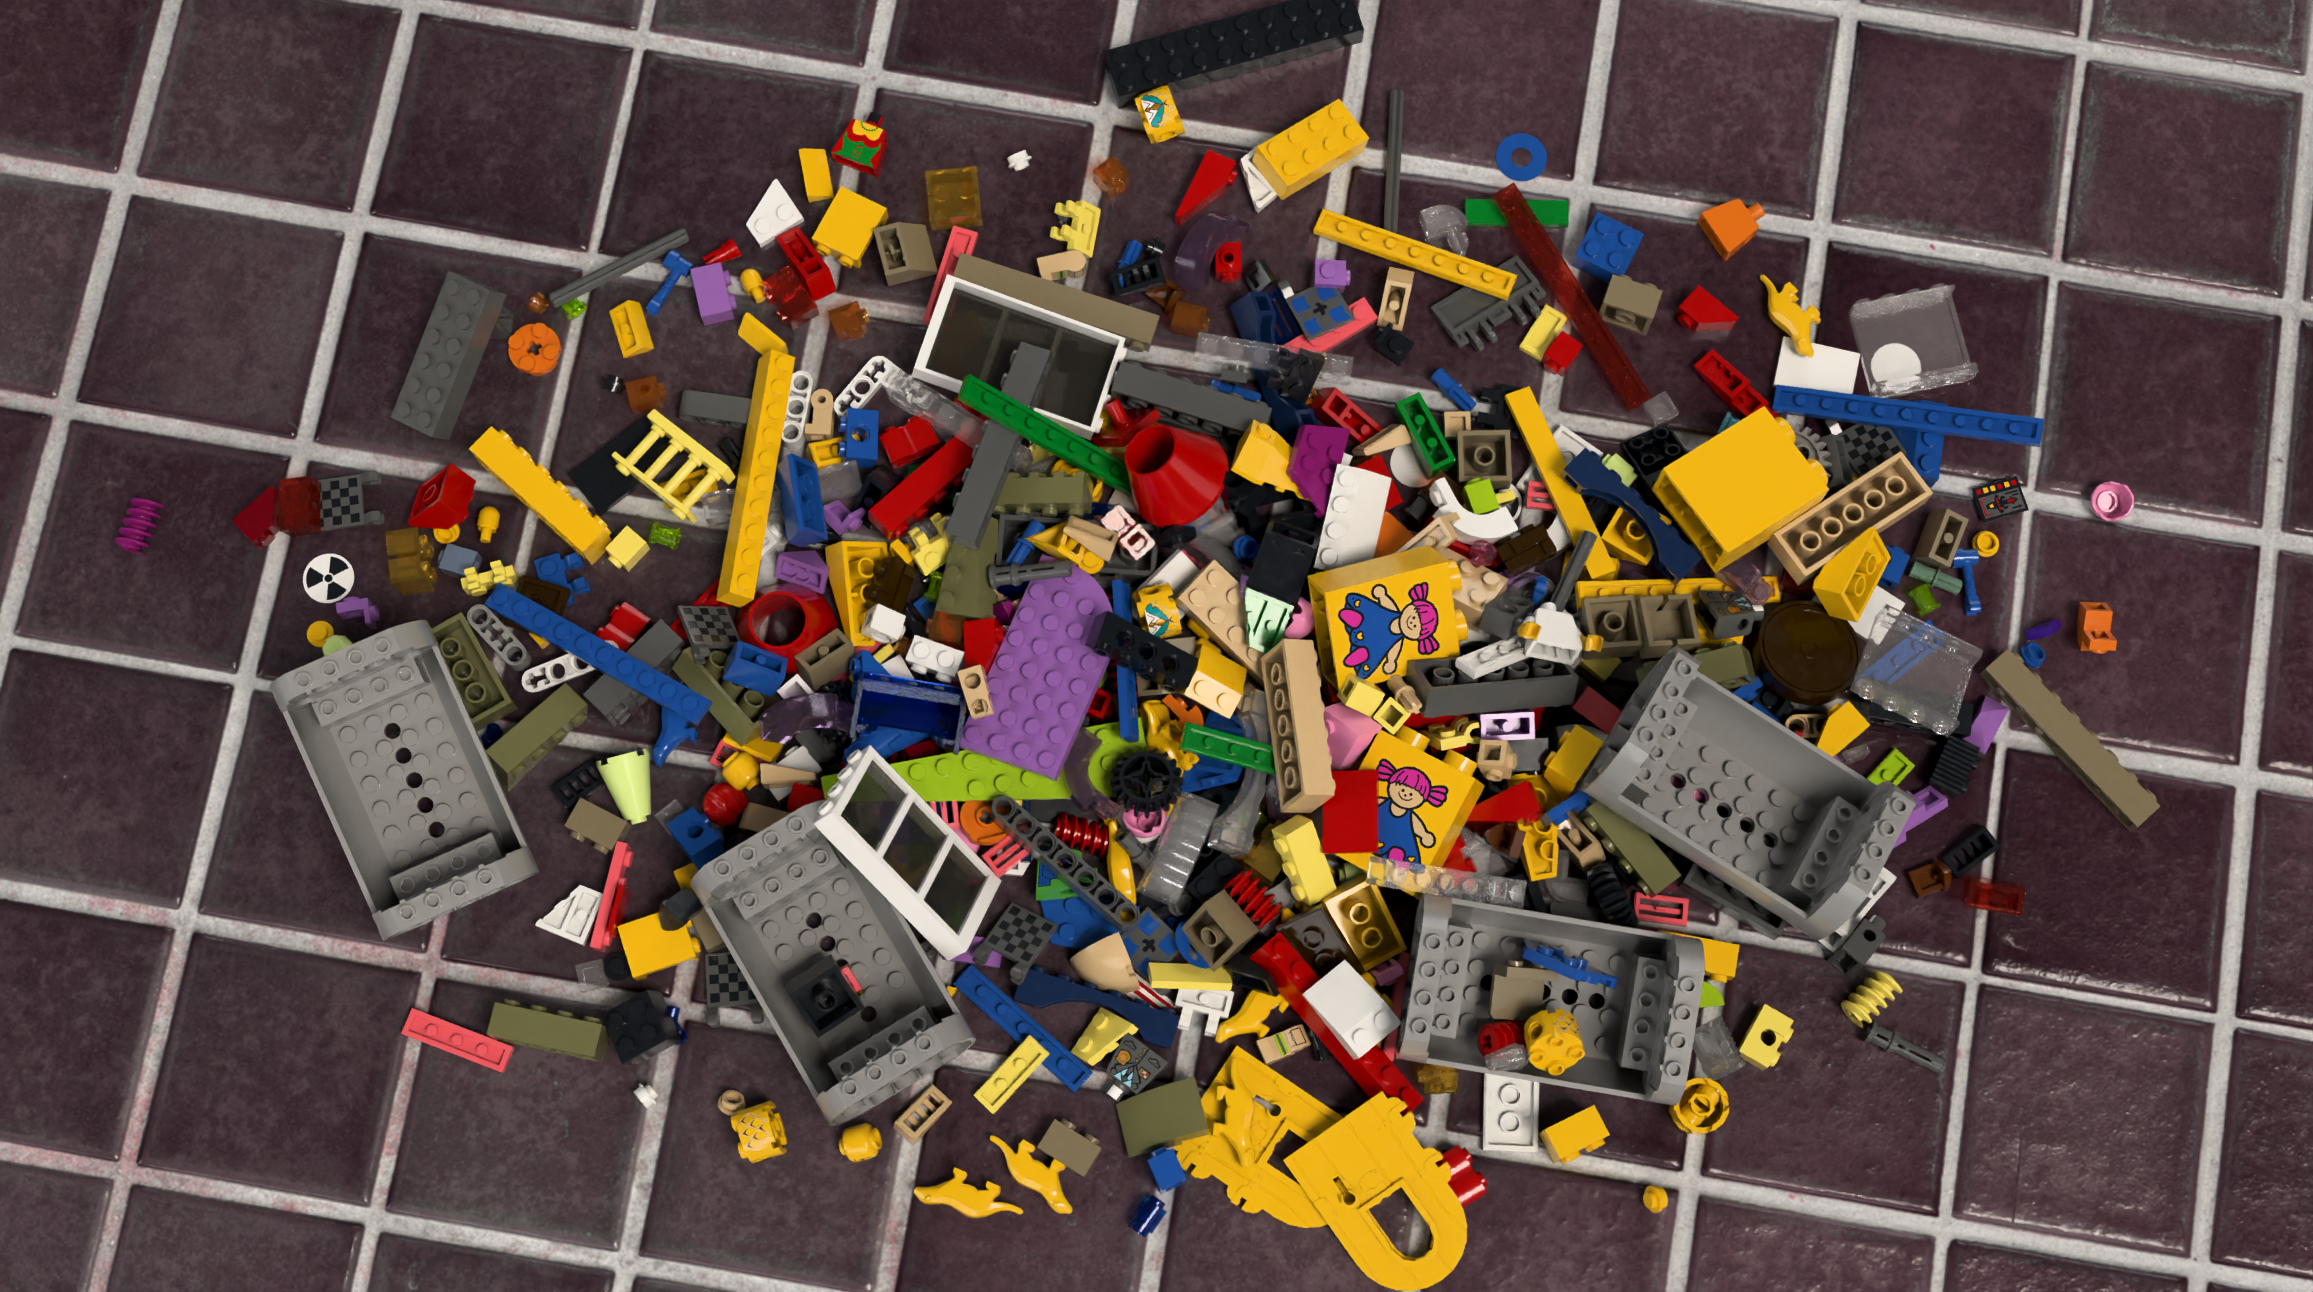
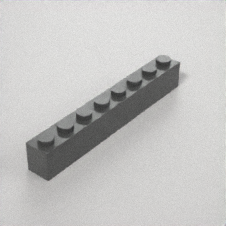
[943,342,1053,551]

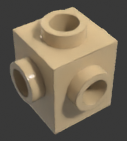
[1476,740,1517,781]

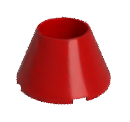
[1125,424,1229,528]
[734,583,838,687]

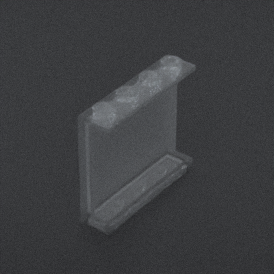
[1848,283,1979,398]
[1850,604,1983,737]

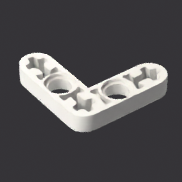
[834,356,932,418]

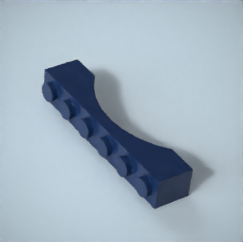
[1230,291,1319,447]
[1560,448,1702,586]
[1014,965,1180,1051]

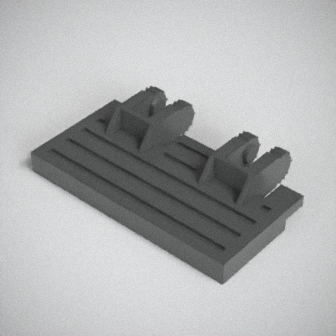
[1431,255,1546,352]

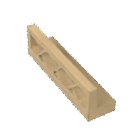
[1394,512,1461,554]

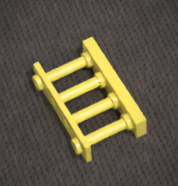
[612,409,735,524]

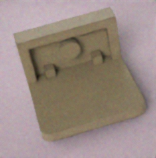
[1488,959,1558,1021]

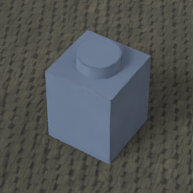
[438,543,483,579]

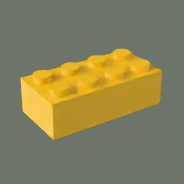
[1252,99,1369,200]

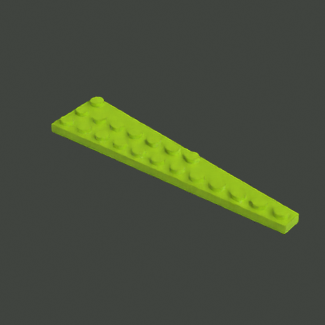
[821,717,1156,804]

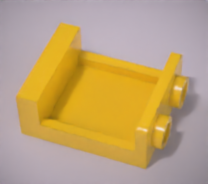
[812,186,889,269]
[617,912,701,981]

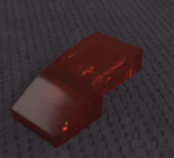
[1098,504,1156,561]

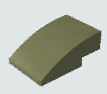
[1116,1077,1209,1157]

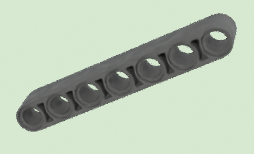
[991,795,1140,933]

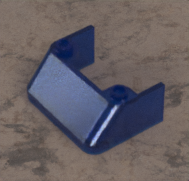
[849,672,966,755]

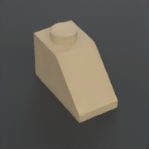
[1377,267,1415,331]
[1557,811,1606,875]

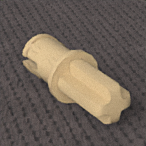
[1387,675,1422,714]

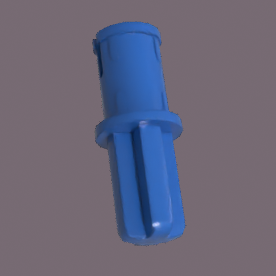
[1110,240,1143,288]
[1430,367,1476,412]
[1211,379,1262,402]
[1005,519,1046,566]

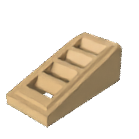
[1352,424,1412,456]
[1063,515,1120,562]
[760,763,818,789]
[893,1084,952,1146]

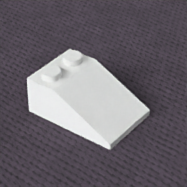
[1302,960,1402,1060]

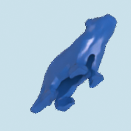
[651,682,698,767]

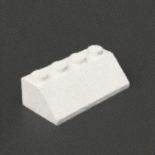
[1314,464,1392,572]

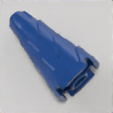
[842,687,944,766]

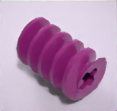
[114,498,165,556]

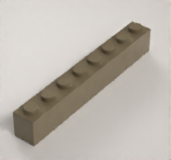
[953,253,1160,352]
[1979,649,2160,832]

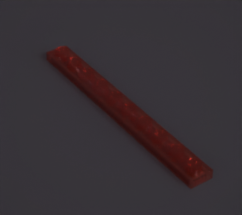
[1491,183,1653,413]

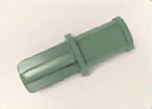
[1908,561,1963,595]

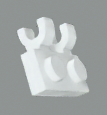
[1175,989,1234,1038]

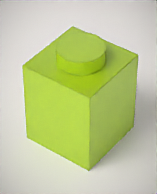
[1461,478,1500,515]

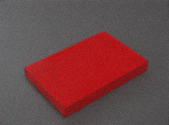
[1323,770,1379,854]

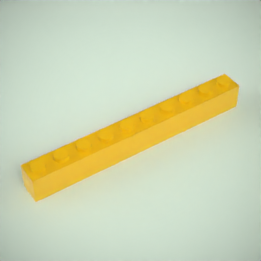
[716,349,795,608]

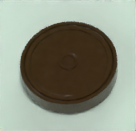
[1752,600,1862,706]

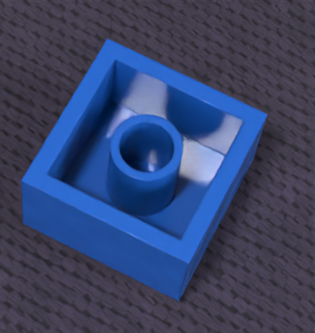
[1571,212,1644,284]

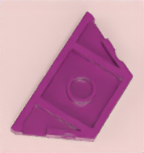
[1286,425,1350,519]

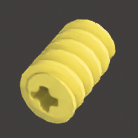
[1841,970,1903,1028]

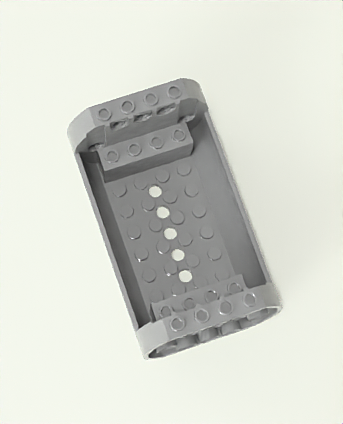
[270,620,540,941]
[1580,646,1916,940]
[691,799,976,1126]
[1396,892,1705,1106]

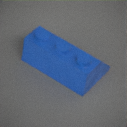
[1891,400,1948,488]
[776,454,828,547]

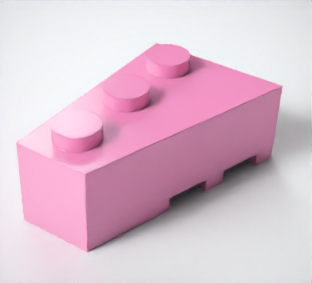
[1324,702,1383,771]

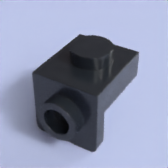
[1154,525,1197,549]

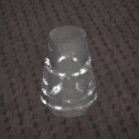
[1485,1043,1529,1071]

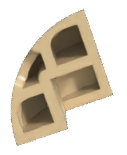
[1069,932,1140,994]

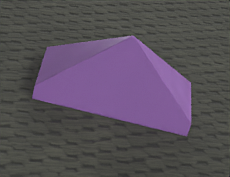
[775,550,829,594]
[1963,695,2009,755]

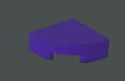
[2025,618,2061,641]

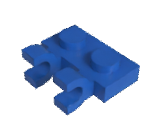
[534,552,591,606]

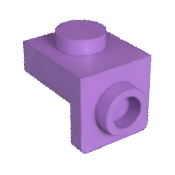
[1314,259,1351,293]
[823,500,866,536]
[336,597,379,630]

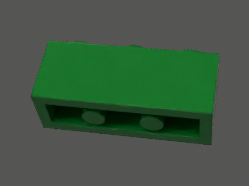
[1393,392,1456,480]

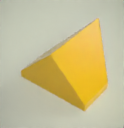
[1024,519,1086,566]

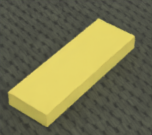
[1147,962,1233,991]
[974,1035,1050,1114]

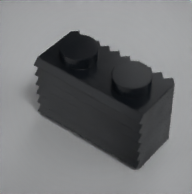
[1924,734,1981,799]

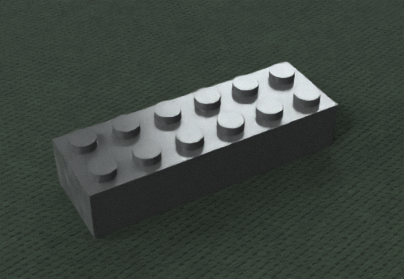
[391,271,507,440]
[1111,361,1272,443]
[996,514,1158,583]
[1405,656,1579,718]

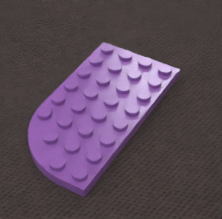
[957,554,1114,781]

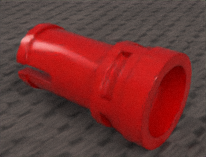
[702,237,742,265]

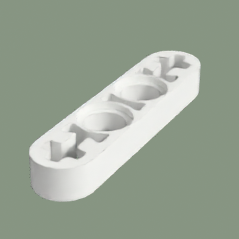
[521,640,619,693]

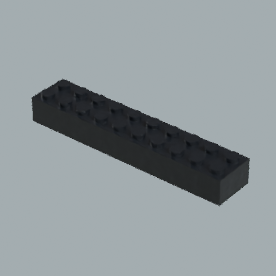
[1104,0,1364,109]

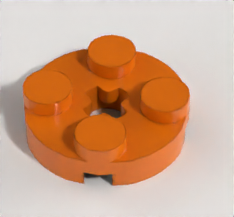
[508,323,562,376]
[959,801,1011,846]

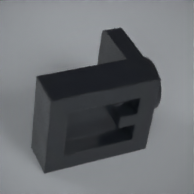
[1373,322,1414,367]
[1749,683,1794,719]

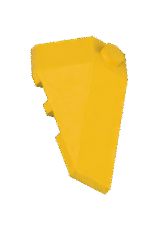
[1231,420,1312,502]
[825,541,888,647]
[1507,770,1562,882]

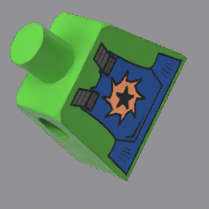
[1036,843,1098,901]

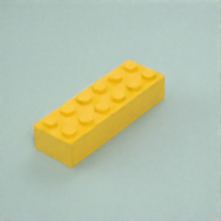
[469,426,612,565]

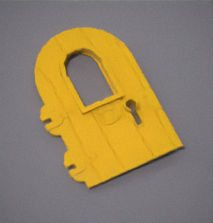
[1172,1046,1355,1228]
[1283,1091,1467,1291]

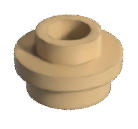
[718,1090,746,1116]

